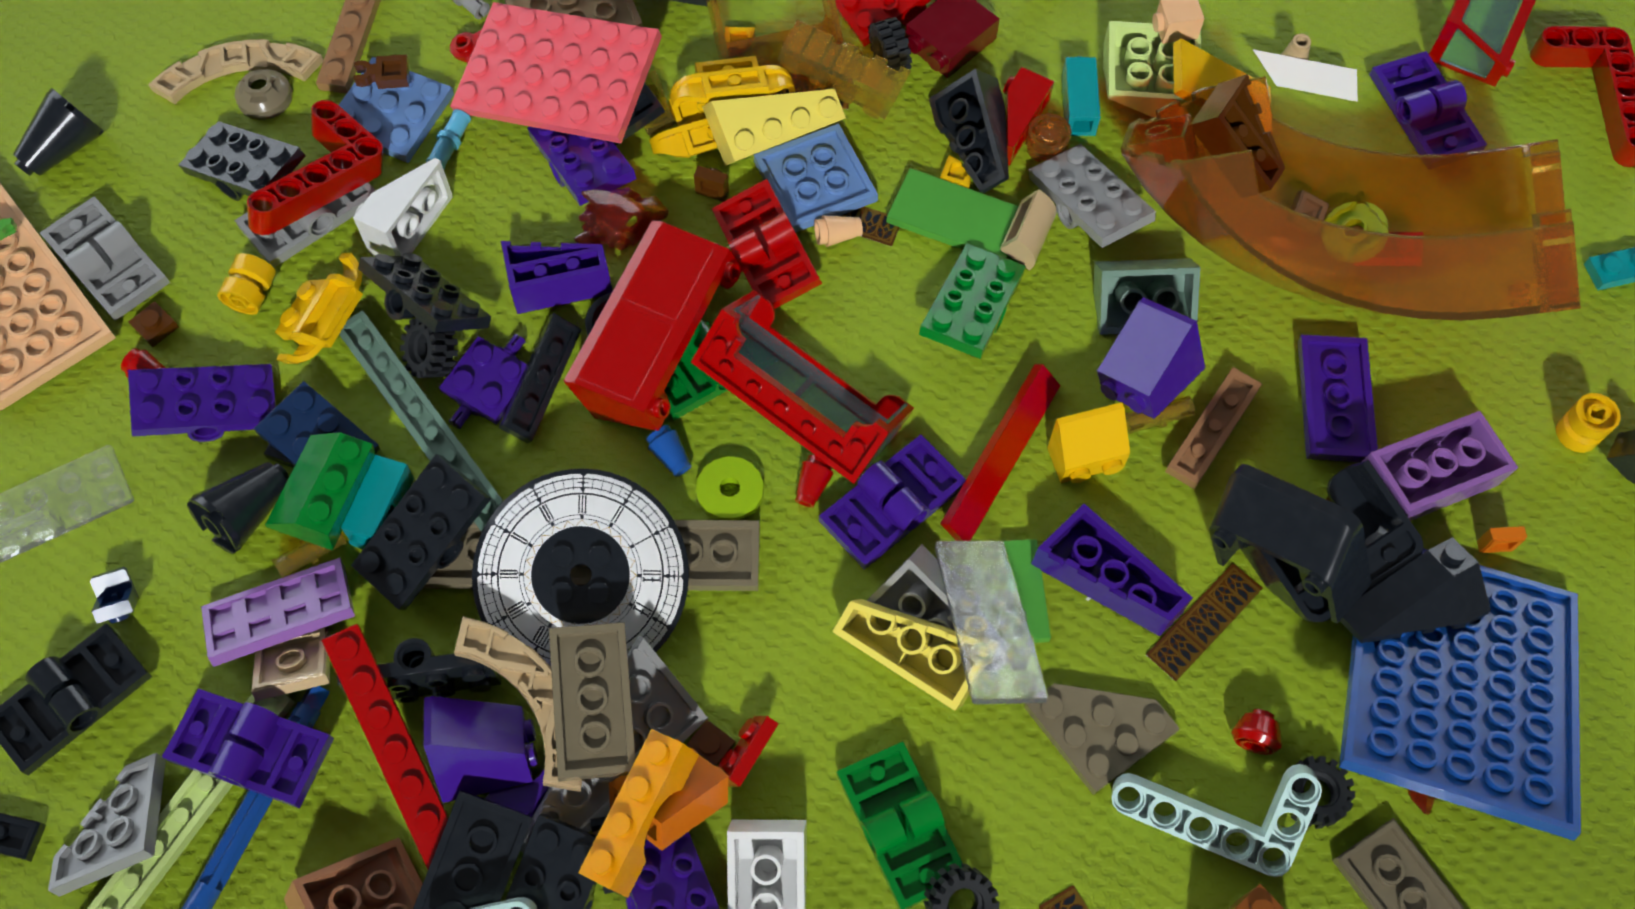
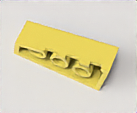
[702,89,846,166]
[832,599,999,711]

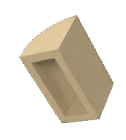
[1000,189,1057,270]

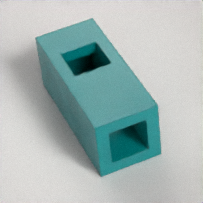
[1061,56,1101,136]
[341,455,414,550]

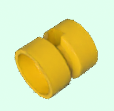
[217,253,276,315]
[1556,393,1621,453]

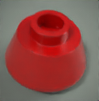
[1231,709,1282,755]

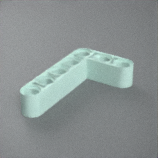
[1112,764,1322,877]

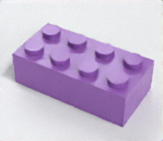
[1362,411,1518,521]

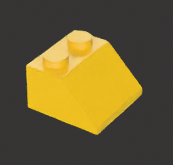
[1047,402,1130,483]

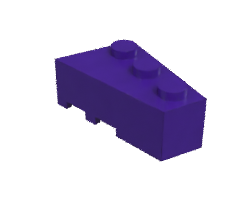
[501,241,613,314]

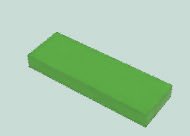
[1001,539,1051,644]

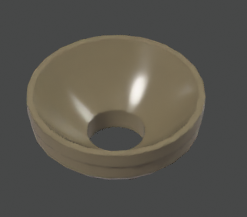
[235,69,293,120]

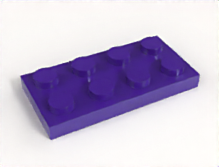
[1298,335,1378,462]

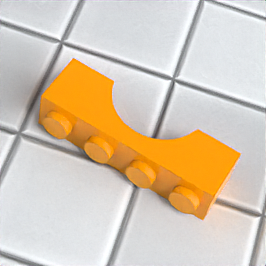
[578,729,699,898]

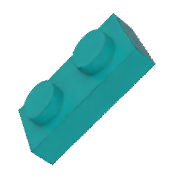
[1584,247,1635,291]

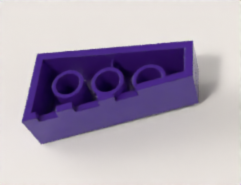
[1031,504,1193,636]

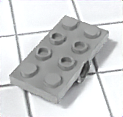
[1029,144,1156,248]
[234,183,375,268]
[40,196,170,321]

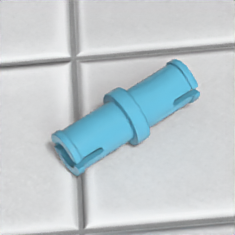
[426,109,471,169]

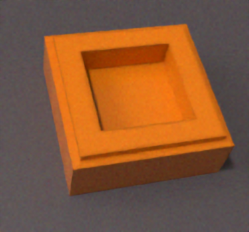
[1477,526,1527,553]

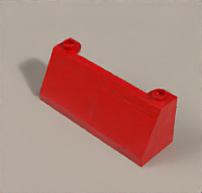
[563,220,742,431]

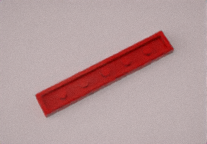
[940,364,1061,545]

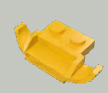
[670,56,795,106]
[649,99,718,158]
[275,253,363,364]

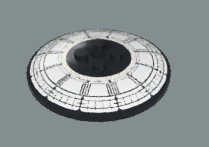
[472,468,689,667]

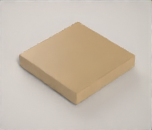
[251,627,331,701]

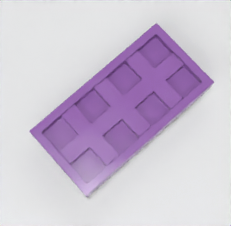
[201,558,355,667]

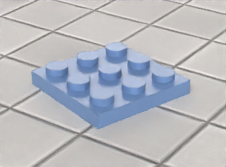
[339,57,454,163]
[754,123,878,233]

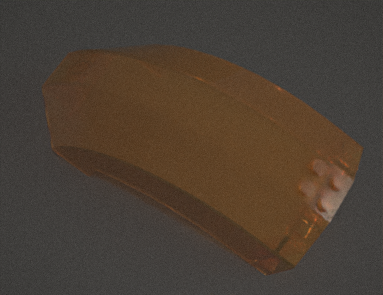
[1120,76,1581,320]

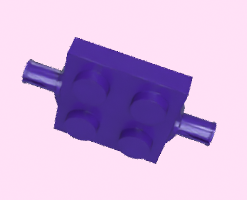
[440,334,527,429]

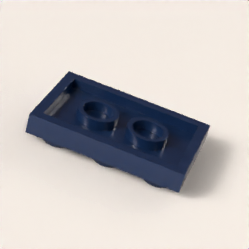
[254,381,380,465]

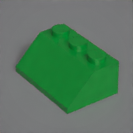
[265,432,375,551]

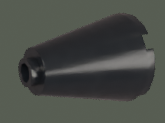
[13,88,104,176]
[187,462,289,554]

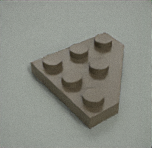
[1024,683,1180,795]

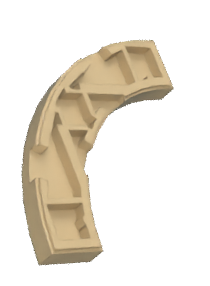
[454,617,583,792]

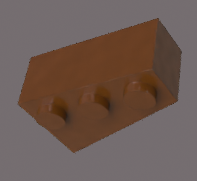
[1189,74,1285,197]

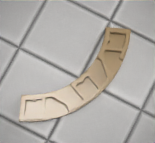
[148,39,324,104]

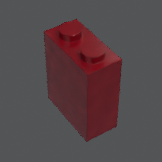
[905,0,1000,78]

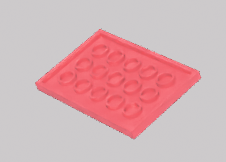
[450,2,662,144]

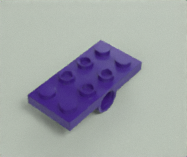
[1369,51,1487,169]
[527,127,637,206]
[128,364,276,442]
[819,434,966,570]
[162,688,334,809]
[626,832,720,909]

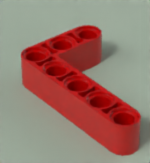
[1530,26,1635,167]
[247,100,383,235]

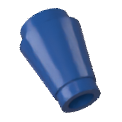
[646,425,692,477]

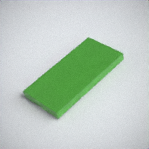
[886,168,1019,259]

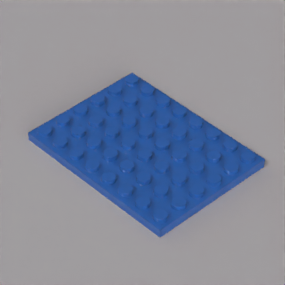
[1339,548,1581,841]

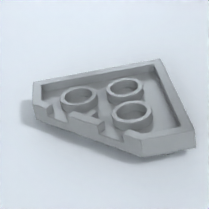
[48,753,166,897]

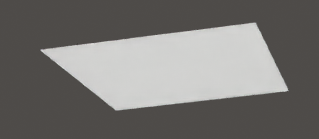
[1253,49,1358,102]

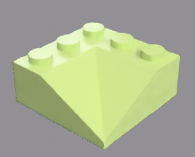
[1103,21,1201,123]

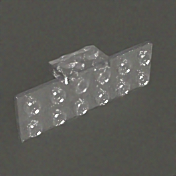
[0,445,134,563]
[935,540,1048,704]

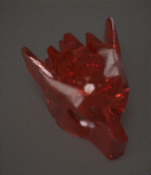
[574,188,669,251]

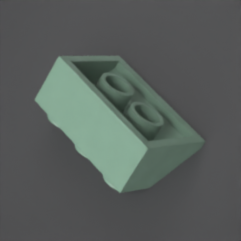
[1093,258,1201,334]

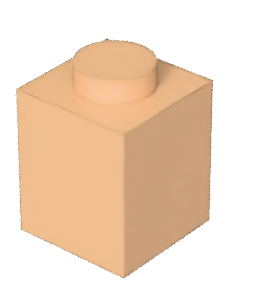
[1152,0,1205,44]

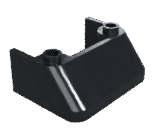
[1209,464,1371,624]

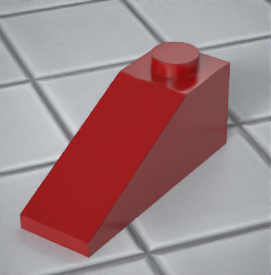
[1003,67,1054,166]

